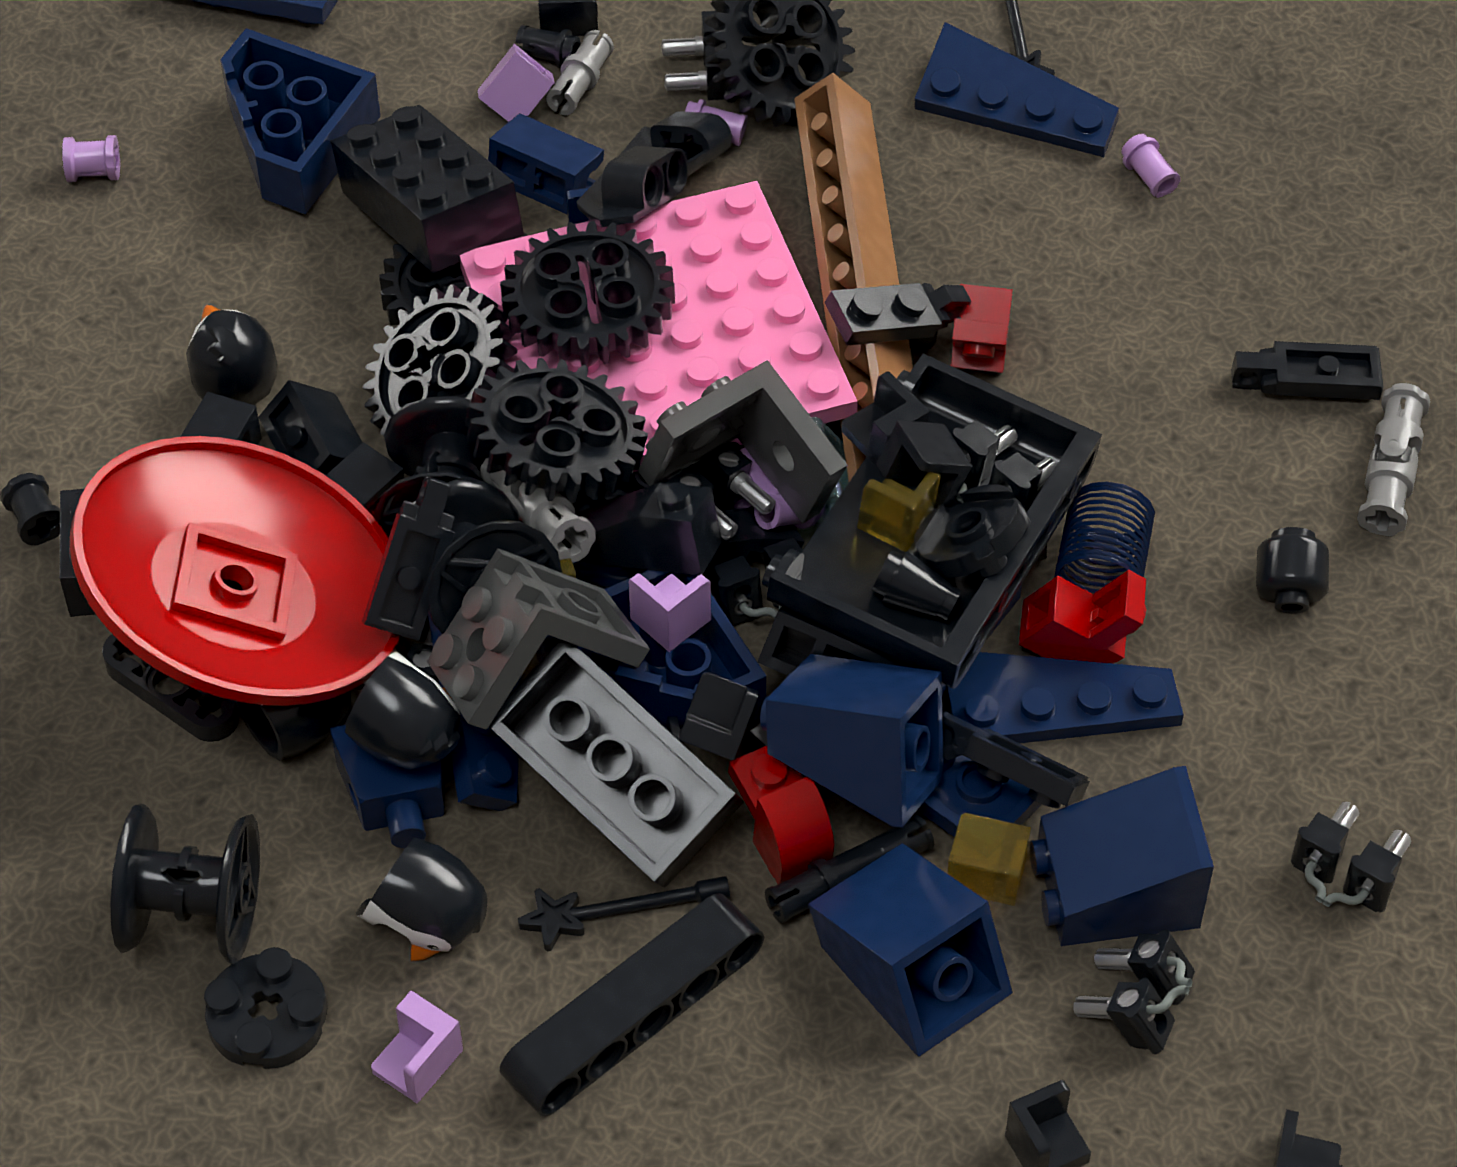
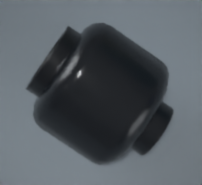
[1256,527,1329,614]

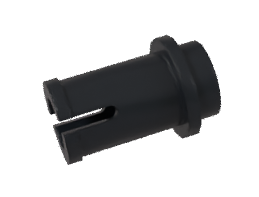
[515,24,580,68]

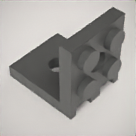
[638,360,848,524]
[427,549,650,730]

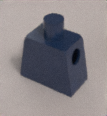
[330,725,445,848]

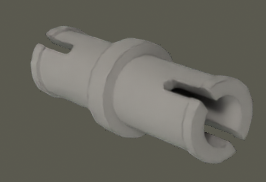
[546,30,614,115]

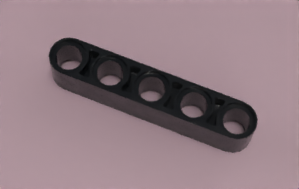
[499,893,764,1117]

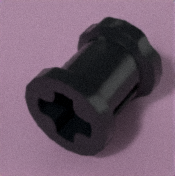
[0,473,60,545]

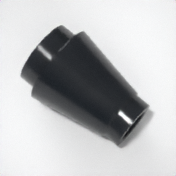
[871,549,961,621]

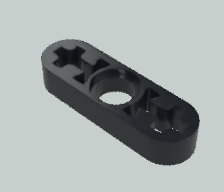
[102,634,239,742]

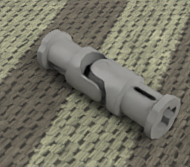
[1357,383,1430,536]
[480,458,596,564]

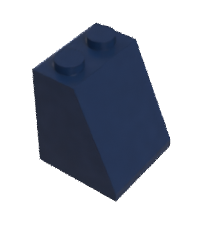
[760,654,943,828]
[1029,766,1214,946]
[808,843,1013,1057]

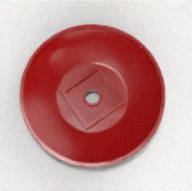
[70,436,401,706]

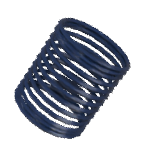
[1054,481,1155,593]

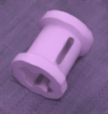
[63,135,120,182]

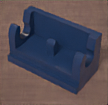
[488,113,604,214]

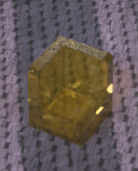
[857,472,941,552]
[947,813,1031,906]

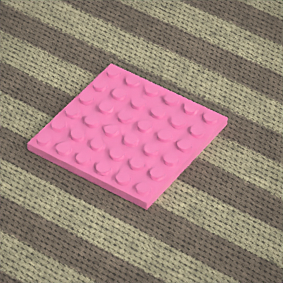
[460,181,857,472]

